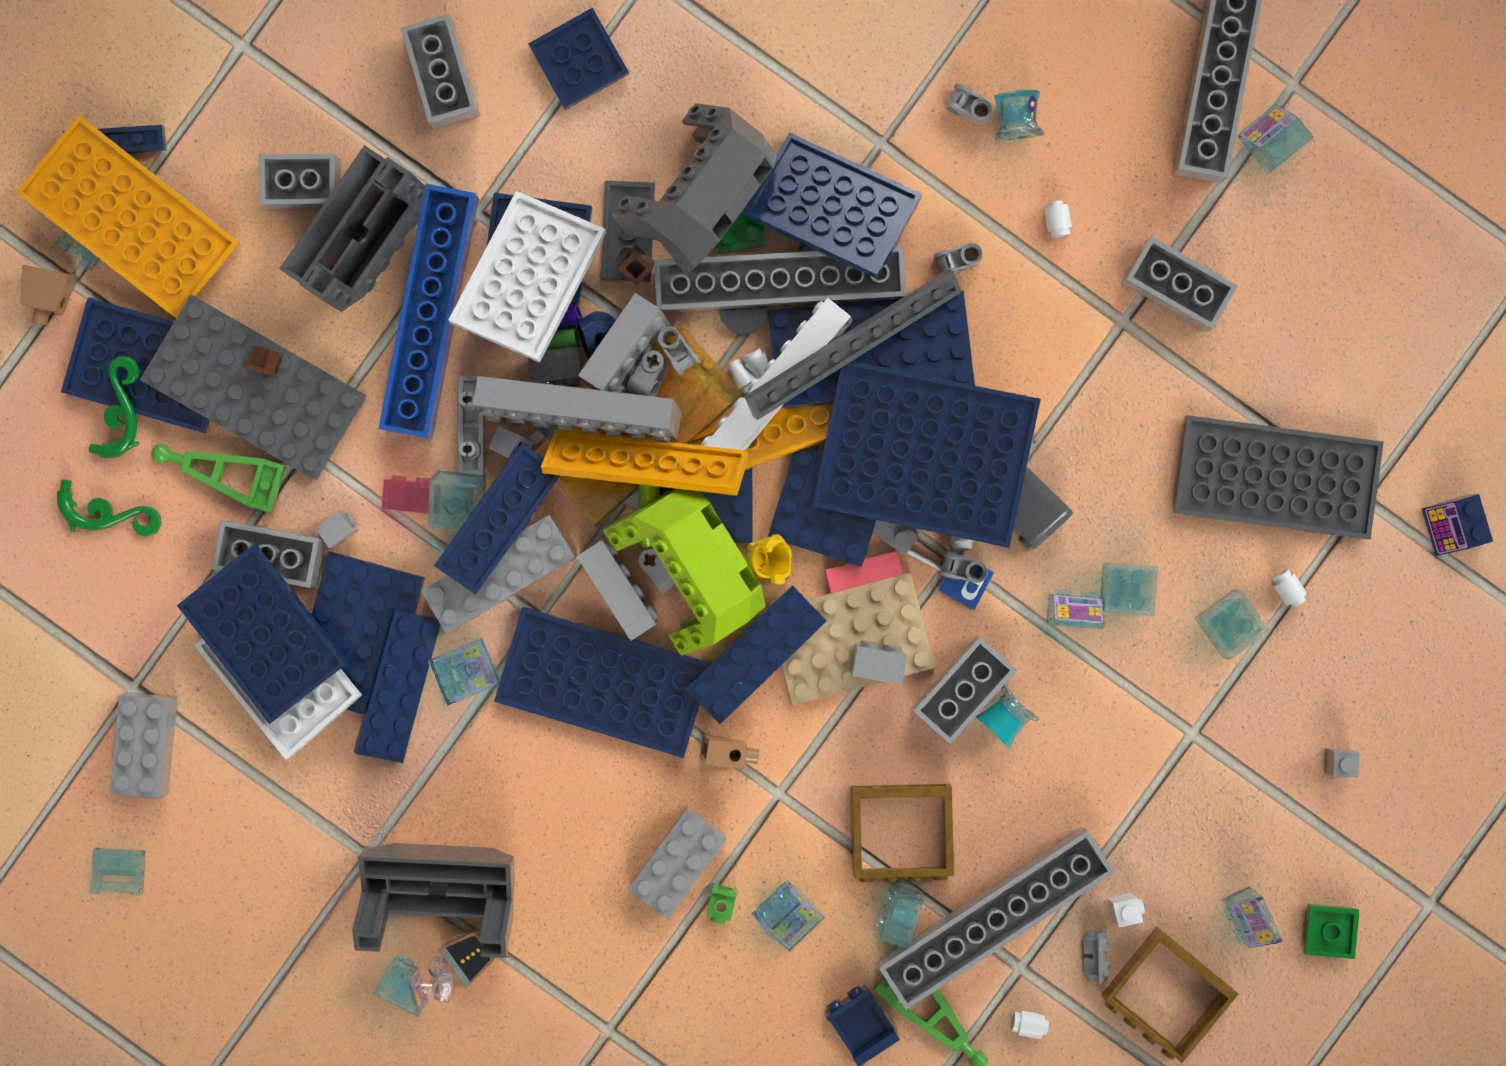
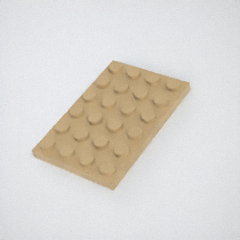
[782,572,936,705]

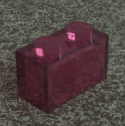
[381,475,438,514]

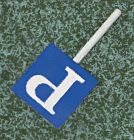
[907,549,994,610]

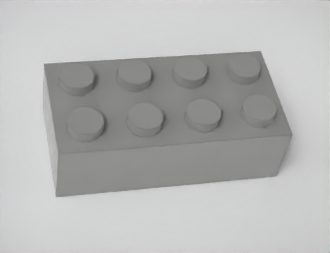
[400,14,481,130]
[1121,236,1237,332]
[578,293,670,393]
[212,521,325,588]
[577,540,659,641]
[911,635,1017,745]
[110,692,178,799]
[628,805,727,919]

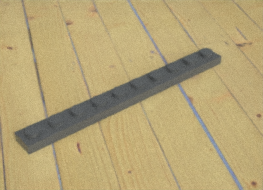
[744,269,961,420]

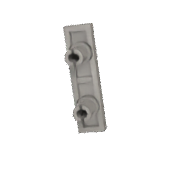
[458,376,484,475]

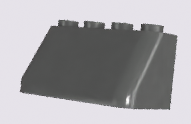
[1013,467,1074,549]

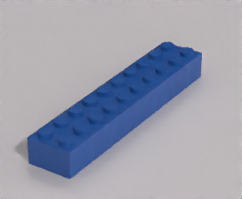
[378,184,479,439]

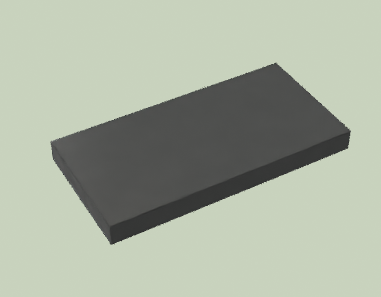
[601,181,655,282]

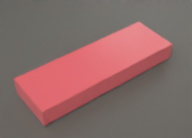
[825,551,903,594]

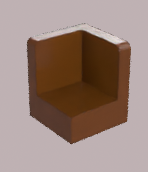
[244,345,284,378]

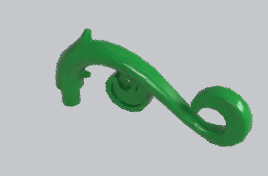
[89,356,140,458]
[57,479,162,537]

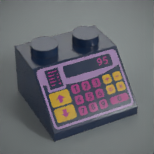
[1421,494,1494,556]

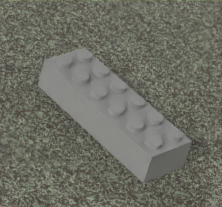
[421,515,577,634]

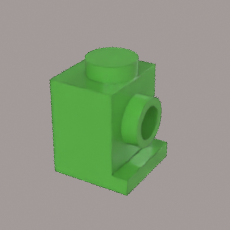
[706,883,737,924]

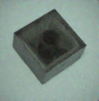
[528,347,584,387]

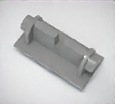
[1083,930,1110,984]

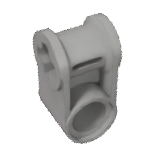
[943,83,993,126]
[933,243,983,275]
[658,327,701,376]
[627,350,669,397]
[639,549,676,595]
[937,551,988,583]

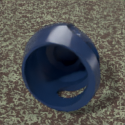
[577,311,616,359]

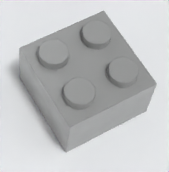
[850,640,907,685]

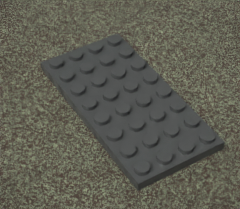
[140,294,366,481]
[1173,415,1384,540]

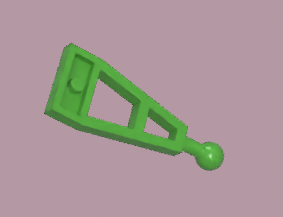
[151,444,286,513]
[874,978,988,1066]

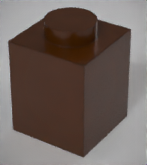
[618,244,654,286]

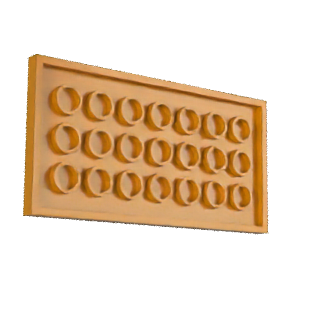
[16,115,240,318]

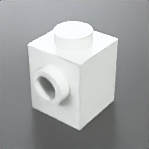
[1108,892,1145,928]

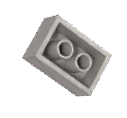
[259,154,341,209]

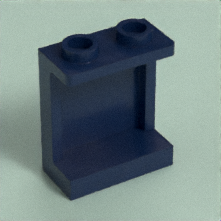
[825,985,900,1066]

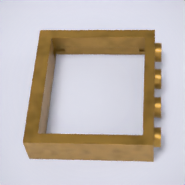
[851,783,954,882]
[1101,926,1239,1063]

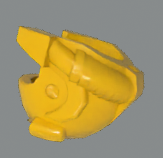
[746,534,793,584]

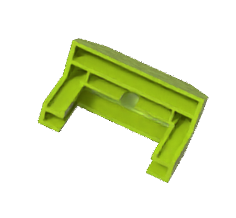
[603,488,766,656]

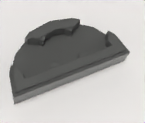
[719,307,768,335]

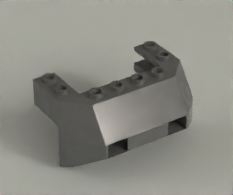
[612,103,777,274]
[279,145,427,312]
[352,843,515,958]

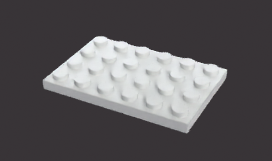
[449,191,606,363]
[194,639,362,760]

